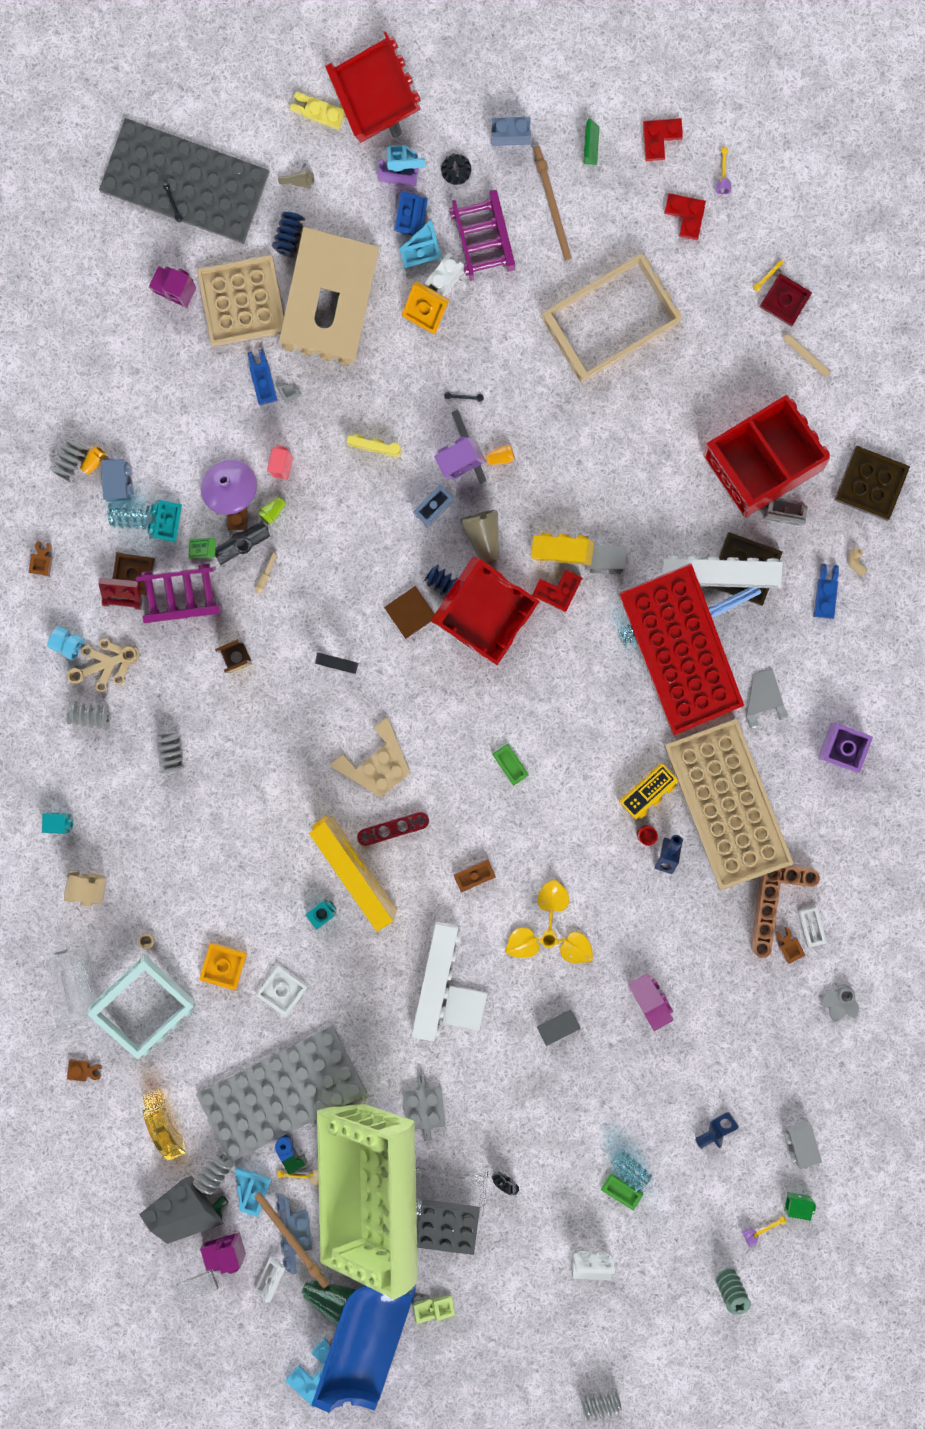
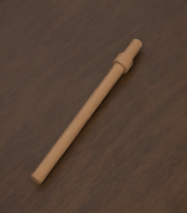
[533,146,572,261]
[254,1192,329,1288]

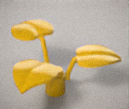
[505,880,593,964]

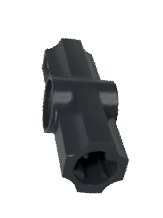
[215,521,271,565]

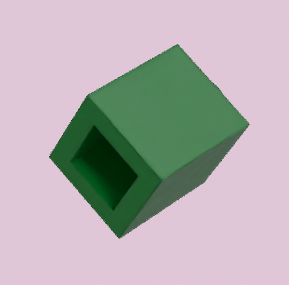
[784,1192,816,1221]

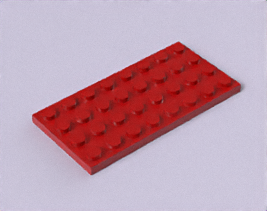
[618,563,745,735]

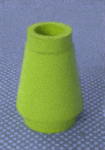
[258,496,286,525]

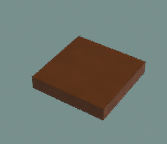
[112,552,155,596]
[384,586,434,639]

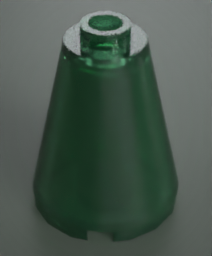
[302,1280,356,1326]

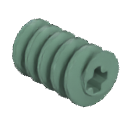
[716,1269,751,1315]

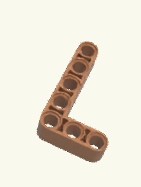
[751,865,820,958]

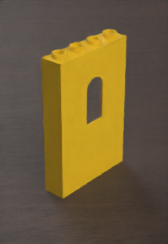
[309,815,397,932]

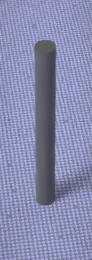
[452,410,487,484]

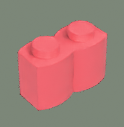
[267,446,293,480]

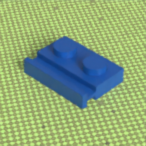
[393,191,428,236]

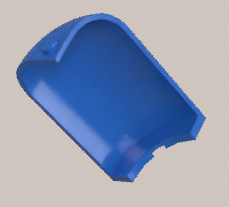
[312,1284,416,1413]

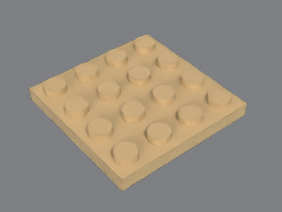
[197,255,284,347]

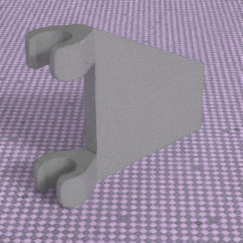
[746,669,788,729]

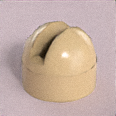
[138,934,155,950]

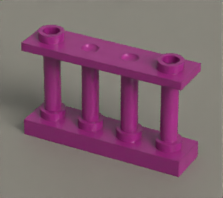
[449,189,515,281]
[136,563,223,623]

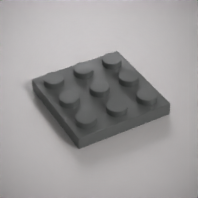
[417,1199,480,1255]

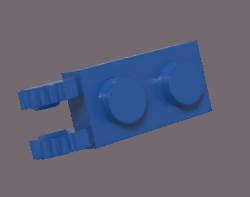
[247,349,278,406]
[814,564,839,619]

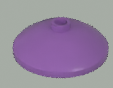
[201,460,257,515]

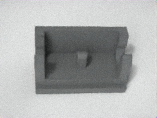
[537,1010,581,1046]

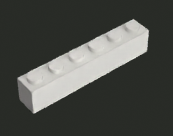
[663,556,783,588]
[412,921,461,1042]

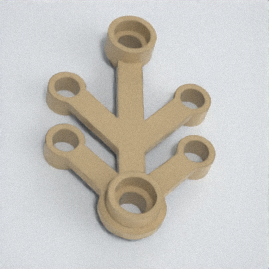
[67,638,140,692]

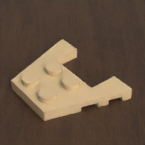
[330,717,410,797]

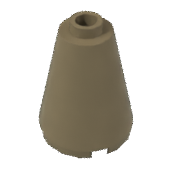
[460,510,499,565]

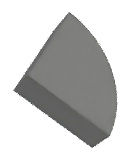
[277,384,302,404]

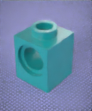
[42,812,73,834]
[305,899,337,930]

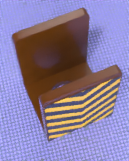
[215,640,252,673]

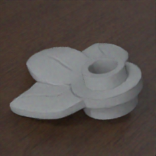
[820,985,859,1022]

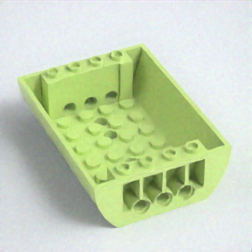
[317,1104,418,1299]

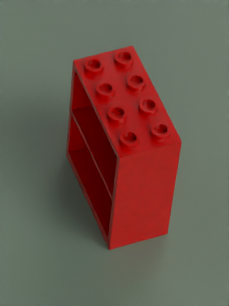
[703,394,830,518]

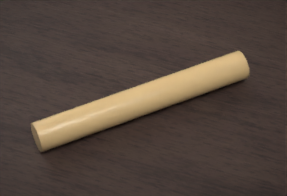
[783,333,831,377]

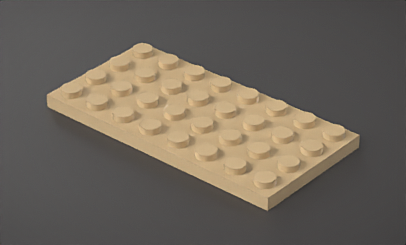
[664,719,794,891]

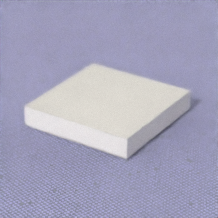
[255,964,309,1017]
[442,985,487,1031]

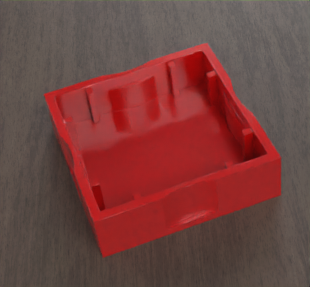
[431,556,540,666]

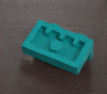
[147,500,182,542]

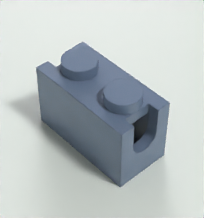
[491,117,531,146]
[101,459,133,502]
[413,484,454,528]

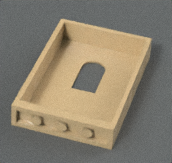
[279,227,379,366]
[541,253,681,383]

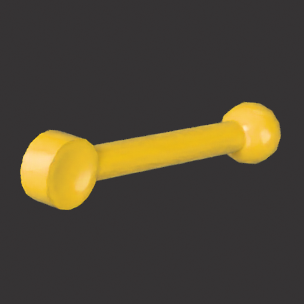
[753,260,784,291]

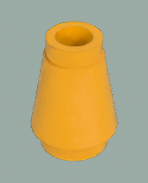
[80,445,107,475]
[486,445,515,465]

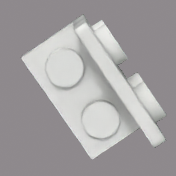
[573,1251,615,1280]

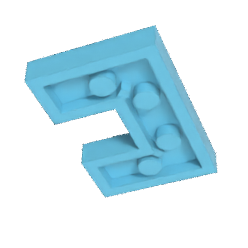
[285,1338,330,1407]

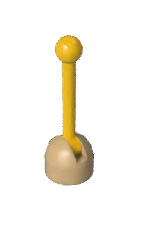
[277,1169,319,1186]

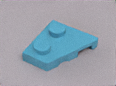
[387,145,425,172]
[399,220,441,269]
[235,1167,271,1217]

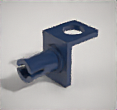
[655,835,683,874]
[695,1112,739,1149]

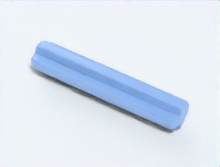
[709,587,761,618]

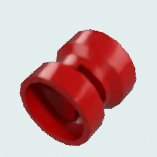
[637,825,658,846]

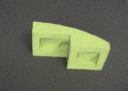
[412,1295,455,1324]

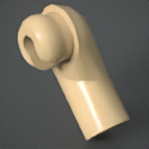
[848,547,867,577]

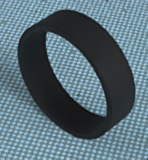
[314,652,359,674]

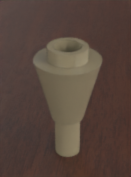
[278,168,315,189]

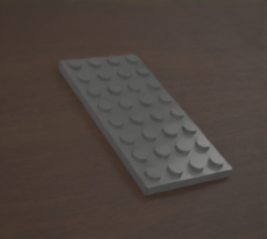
[99,118,270,244]

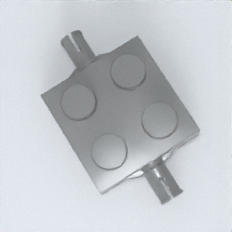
[403,1075,446,1141]

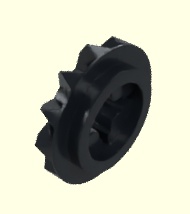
[441,153,472,185]
[491,1172,519,1195]

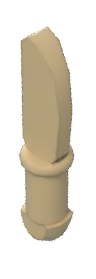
[255,552,277,593]

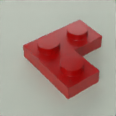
[643,118,683,162]
[664,193,706,240]
[532,570,583,613]

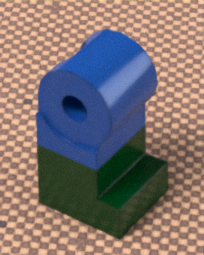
[275,1135,308,1175]

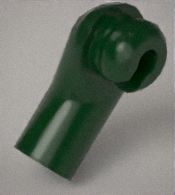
[212,1195,229,1221]

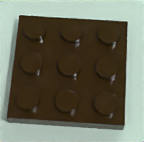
[834,446,910,521]
[708,532,783,606]

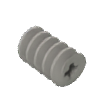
[50,439,89,483]
[67,701,111,730]
[156,733,184,773]
[192,1151,234,1196]
[580,1390,622,1423]

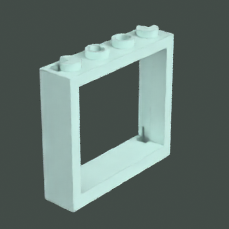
[87,954,194,1059]

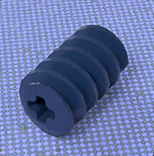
[272,212,305,258]
[423,564,458,596]

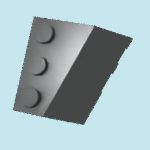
[139,1176,224,1244]

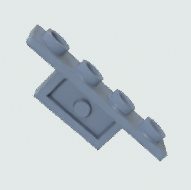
[276,1194,312,1275]

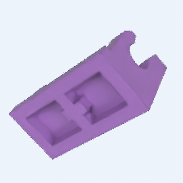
[377,159,419,186]

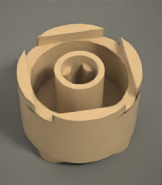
[64,871,107,906]

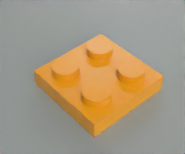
[401,281,450,335]
[199,942,248,991]

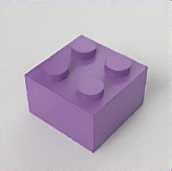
[434,437,486,480]
[818,723,873,773]

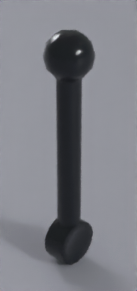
[163,183,183,223]
[444,392,484,402]

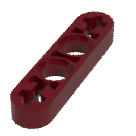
[357,812,429,846]

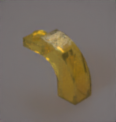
[142,1088,186,1160]

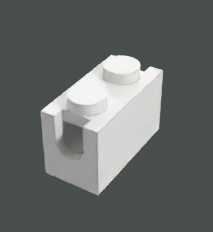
[425,253,464,296]

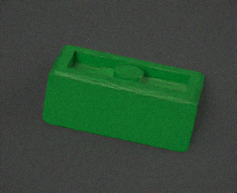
[583,119,600,165]

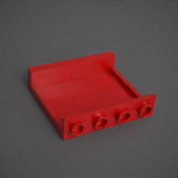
[325,31,421,143]

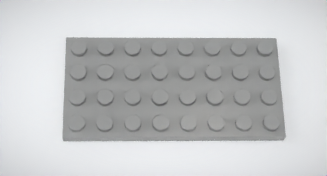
[196,1025,367,1162]

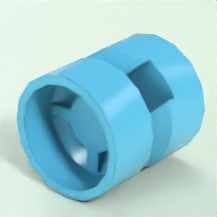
[47,626,85,660]

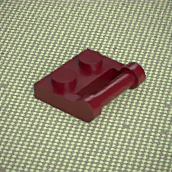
[98,578,142,610]

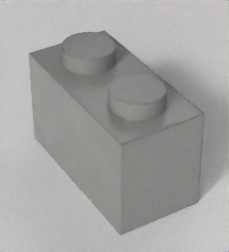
[585,545,626,574]
[784,1121,822,1169]

